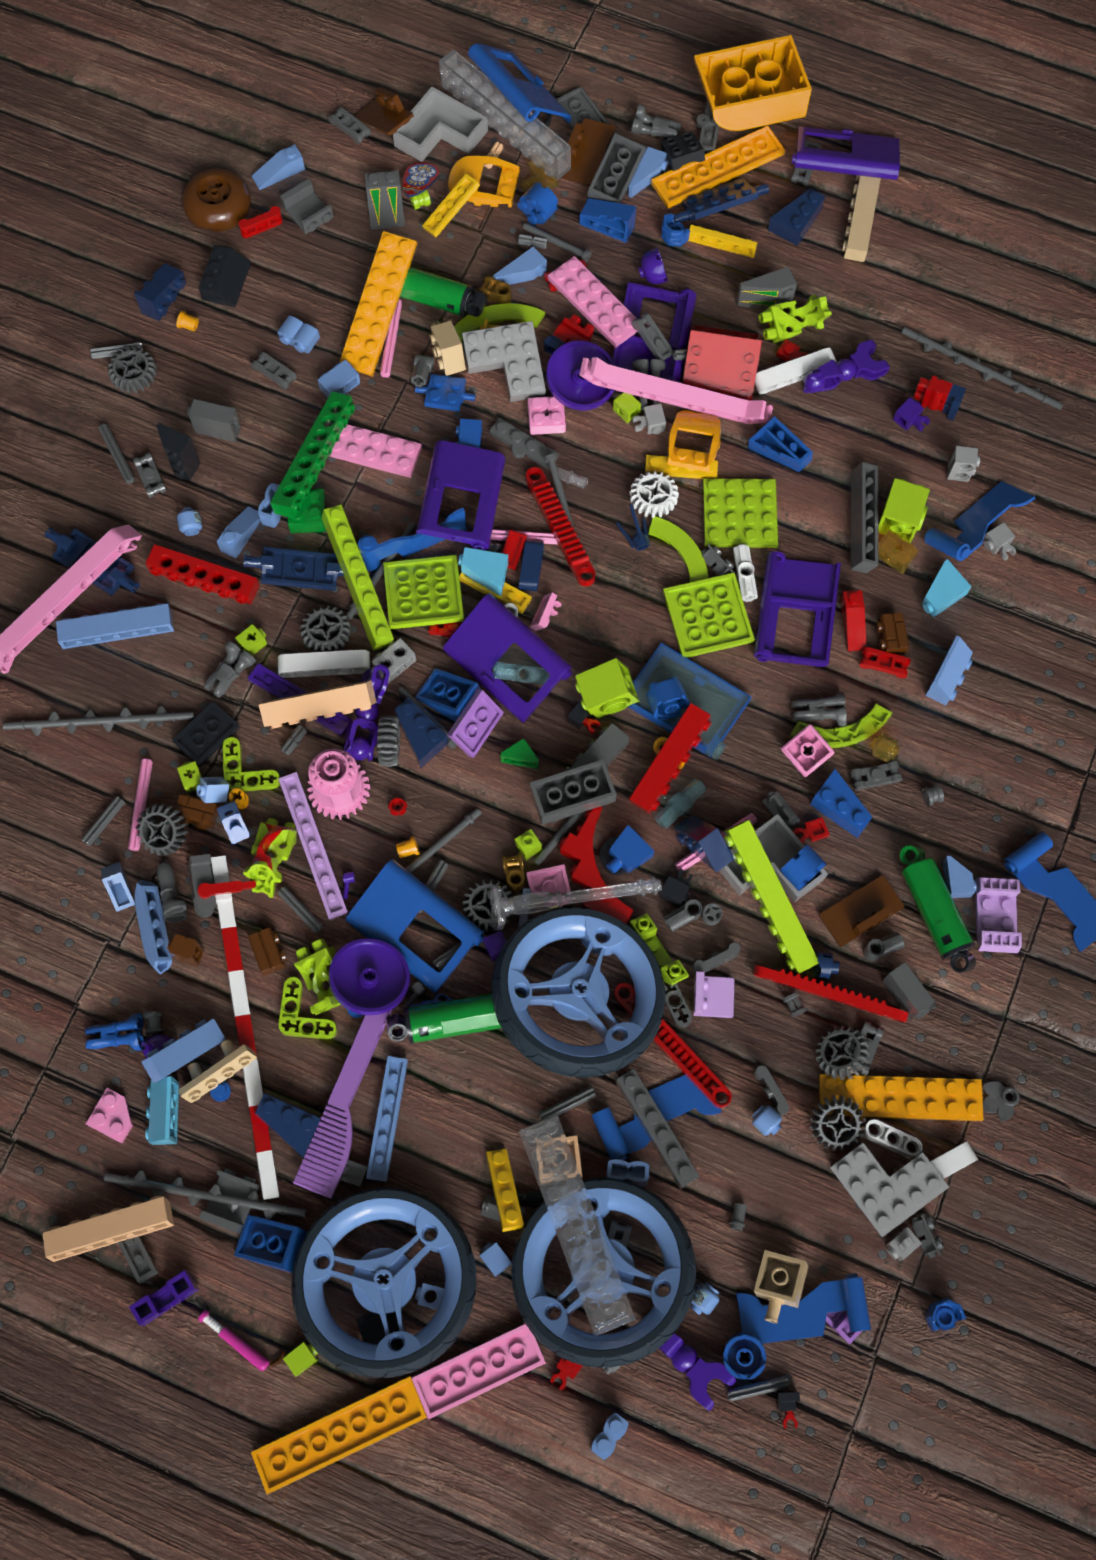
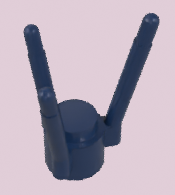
[616,504,650,551]

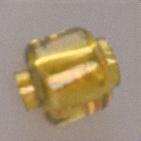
[870,734,900,762]

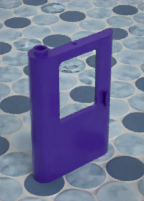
[792,126,900,180]
[613,282,696,383]
[416,441,505,551]
[754,551,841,667]
[443,593,572,724]

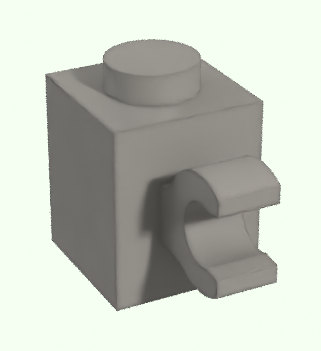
[632,404,666,434]
[983,523,1016,561]
[885,1227,922,1261]

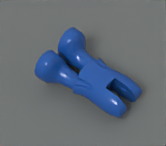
[85,1013,144,1051]

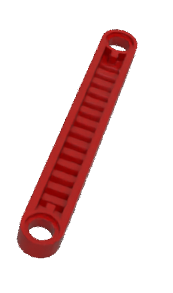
[526,467,596,587]
[752,965,909,1023]
[614,983,732,1108]

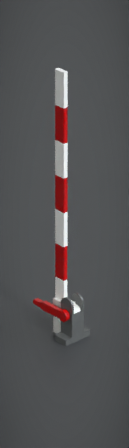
[187,854,279,1200]

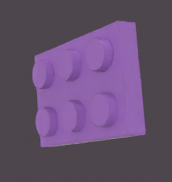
[447,689,504,758]

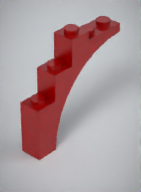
[559,806,634,925]

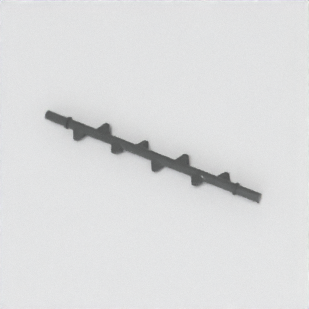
[901,327,1064,410]
[3,706,195,736]
[104,1170,307,1220]

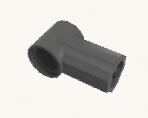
[411,354,434,387]
[663,899,702,932]
[863,931,905,961]

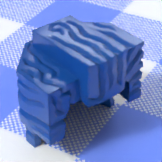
[661,213,690,247]
[925,1298,966,1331]

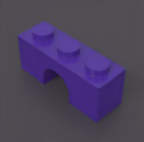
[129,1270,200,1326]

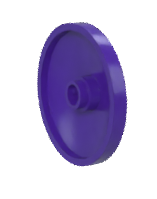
[546,341,615,411]
[329,939,410,1015]

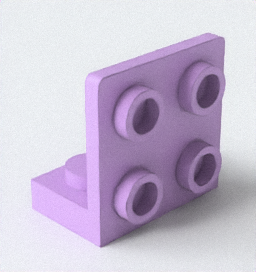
[693,972,734,1018]

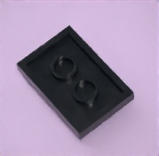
[172,701,241,767]

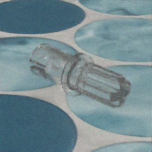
[557,467,588,489]

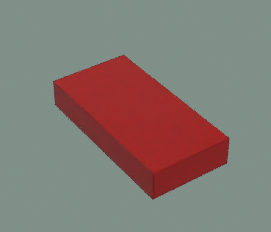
[502,530,527,571]

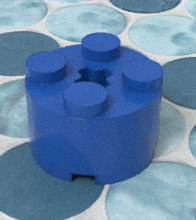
[517,183,559,225]
[646,677,690,720]
[780,844,827,891]
[723,1332,766,1379]

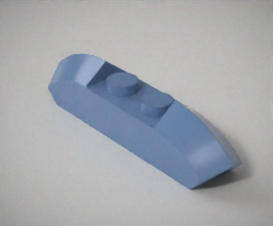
[135,880,172,975]

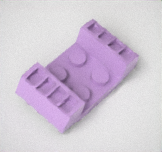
[975,877,1022,953]

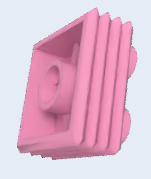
[528,396,566,435]
[781,724,835,777]

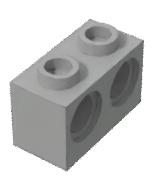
[947,446,980,482]
[372,638,416,684]

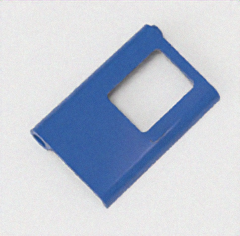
[468,43,571,123]
[345,859,485,994]

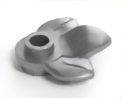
[983,1082,1020,1122]

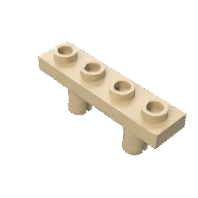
[178,1040,257,1103]

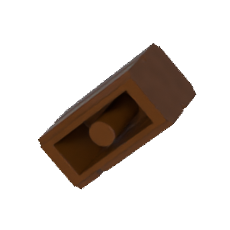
[876,612,909,655]
[174,794,219,830]
[248,928,287,976]
[167,934,204,968]

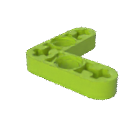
[223,737,280,792]
[279,977,337,1039]

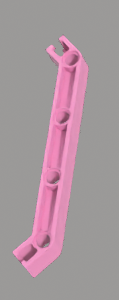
[579,357,773,424]
[0,525,142,674]

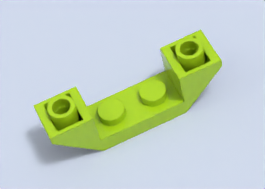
[630,913,689,985]

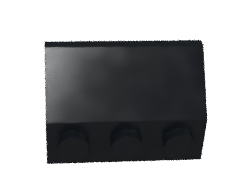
[199,245,251,308]
[156,423,200,481]

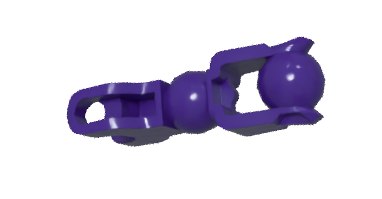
[803,340,890,393]
[343,665,390,762]
[642,1316,736,1411]

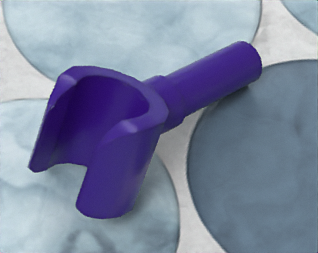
[343,872,355,899]

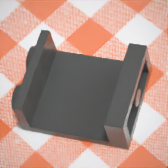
[280,179,333,235]
[199,1169,260,1234]

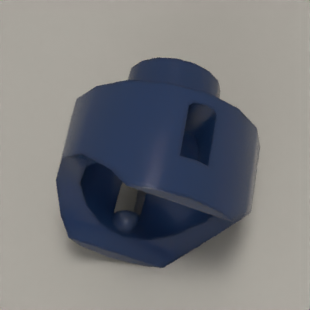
[813,951,840,980]

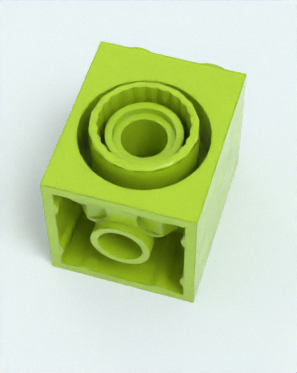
[878,478,930,543]
[575,658,639,719]

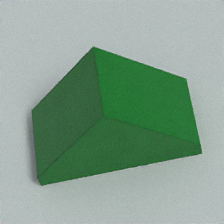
[500,738,539,769]

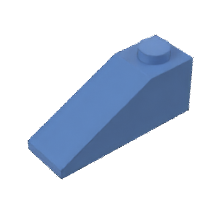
[252,144,305,190]
[628,147,668,198]
[493,247,547,285]
[217,506,261,559]

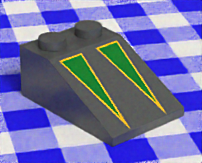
[365,170,405,230]
[736,267,797,308]

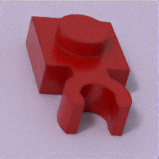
[776,339,808,362]
[793,817,830,843]
[550,1358,583,1390]

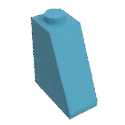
[458,547,508,596]
[922,559,971,618]

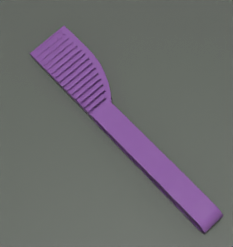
[293,1010,392,1199]

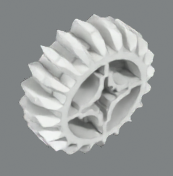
[629,471,679,518]

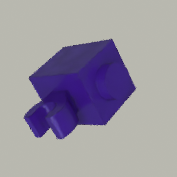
[893,398,930,432]
[483,931,506,962]

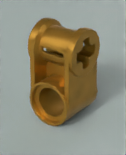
[478,276,512,304]
[502,853,525,892]

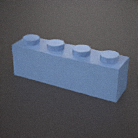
[141,1019,226,1083]

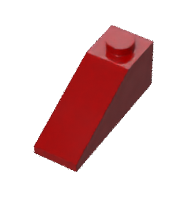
[840,590,867,652]

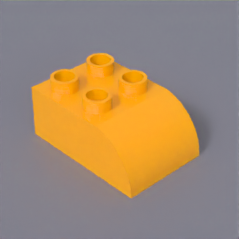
[694,35,812,131]

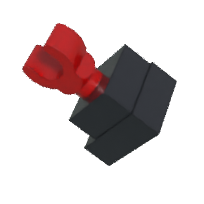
[567,702,600,734]
[776,1391,800,1429]

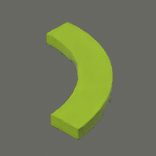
[454,303,545,342]
[649,516,708,583]
[789,703,893,748]

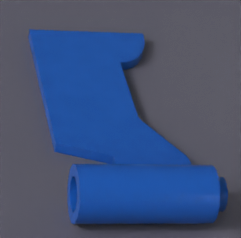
[924,481,1035,561]
[358,508,466,572]
[1004,831,1096,952]
[591,1075,722,1161]
[736,1273,871,1343]

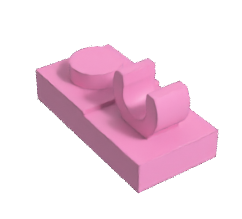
[530,592,561,631]

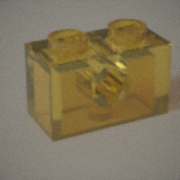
[878,530,919,574]

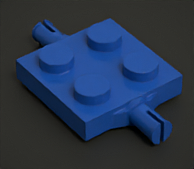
[415,374,476,412]

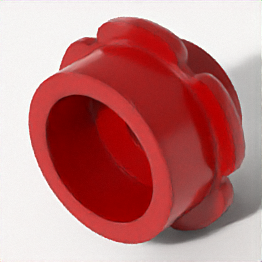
[388,798,407,816]

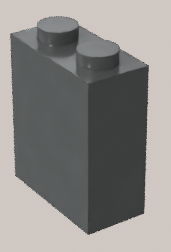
[187,399,241,442]
[882,963,935,1020]

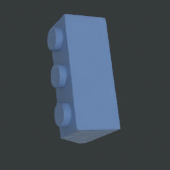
[925,636,973,705]

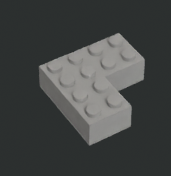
[393,87,488,162]
[462,321,546,402]
[719,814,828,903]
[830,1142,949,1237]

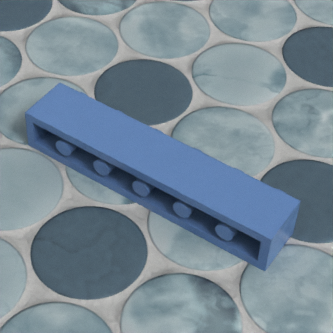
[56,603,174,649]

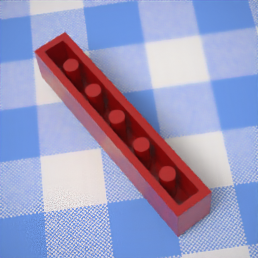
[629,703,712,814]

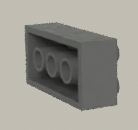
[586,133,646,204]
[530,759,617,825]

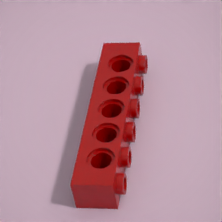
[145,544,260,604]

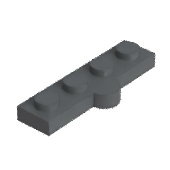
[696,100,719,153]
[489,418,559,470]

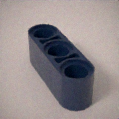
[519,540,544,592]

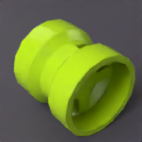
[410,190,431,210]

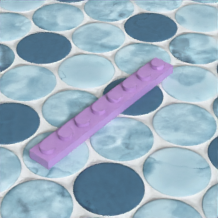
[279,772,348,920]

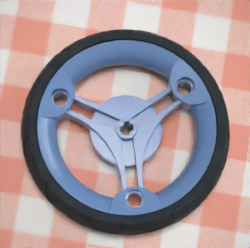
[491,908,665,1078]
[512,1178,696,1368]
[291,1187,477,1378]

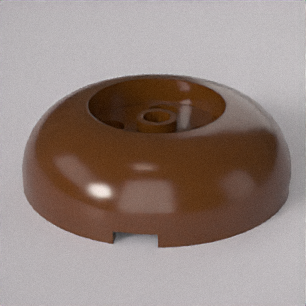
[182,168,251,232]

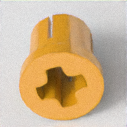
[176,311,199,332]
[229,788,249,811]
[396,836,420,858]

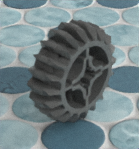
[108,347,157,394]
[300,606,351,652]
[377,715,400,767]
[135,803,188,856]
[462,879,515,932]
[815,1025,871,1081]
[810,1095,866,1151]

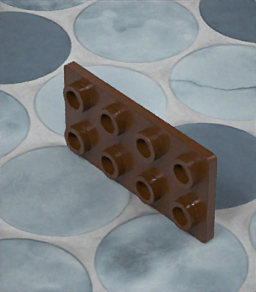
[354,87,414,136]
[561,118,615,186]
[819,875,905,947]

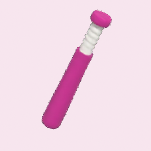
[198,1310,269,1371]

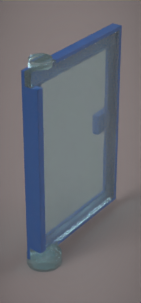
[627,643,752,760]

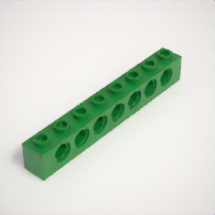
[270,391,355,519]

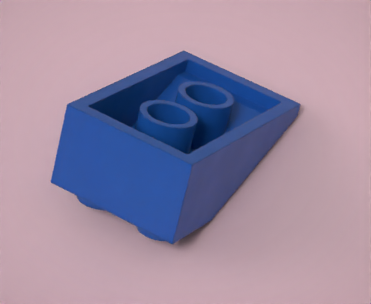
[415,668,482,721]
[234,1215,307,1273]

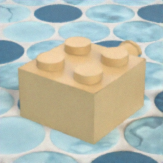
[429,321,466,376]
[754,1250,808,1323]

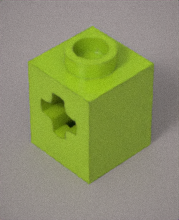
[613,393,641,424]
[235,624,267,656]
[177,761,202,794]
[515,829,542,861]
[283,1342,318,1376]

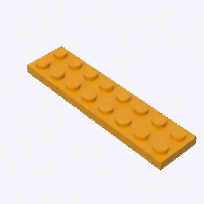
[651,126,785,209]
[339,231,417,377]
[819,1074,984,1121]
[251,1376,427,1494]

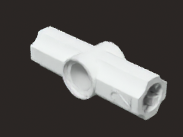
[733,545,758,602]

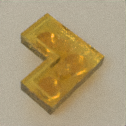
[520,157,559,193]

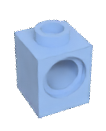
[197,777,229,803]
[415,1283,444,1310]

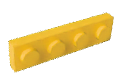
[422,174,480,238]
[688,225,758,258]
[645,455,718,479]
[459,572,532,614]
[486,1149,524,1232]

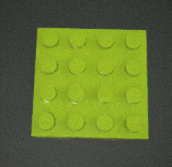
[703,479,778,548]
[383,555,464,629]
[663,573,755,659]

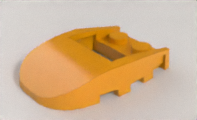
[448,156,520,207]
[667,410,721,472]

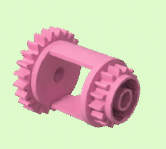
[307,748,371,820]

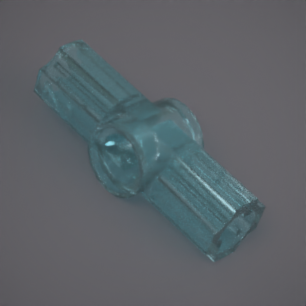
[493,662,550,685]
[654,778,707,829]

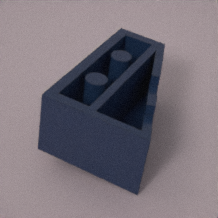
[768,188,825,246]
[134,263,186,321]
[395,697,448,768]
[674,815,734,873]
[255,1094,321,1158]

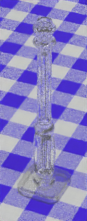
[489,877,662,931]

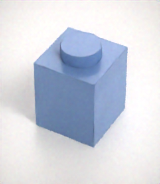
[480,1242,512,1277]

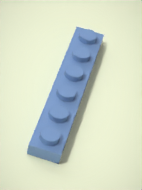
[366,1056,408,1182]

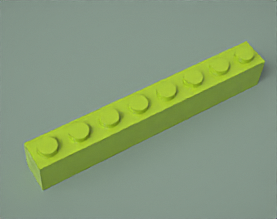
[322,505,394,652]
[724,820,819,974]

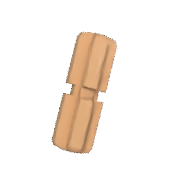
[484,142,503,169]

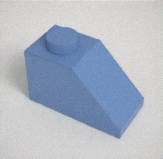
[942,856,977,898]
[101,862,135,911]

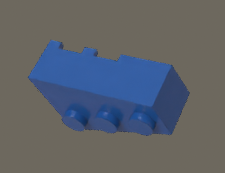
[580,198,636,243]
[748,416,813,472]
[810,769,872,838]

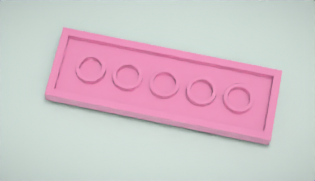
[548,256,638,348]
[329,424,422,478]
[412,1324,546,1419]

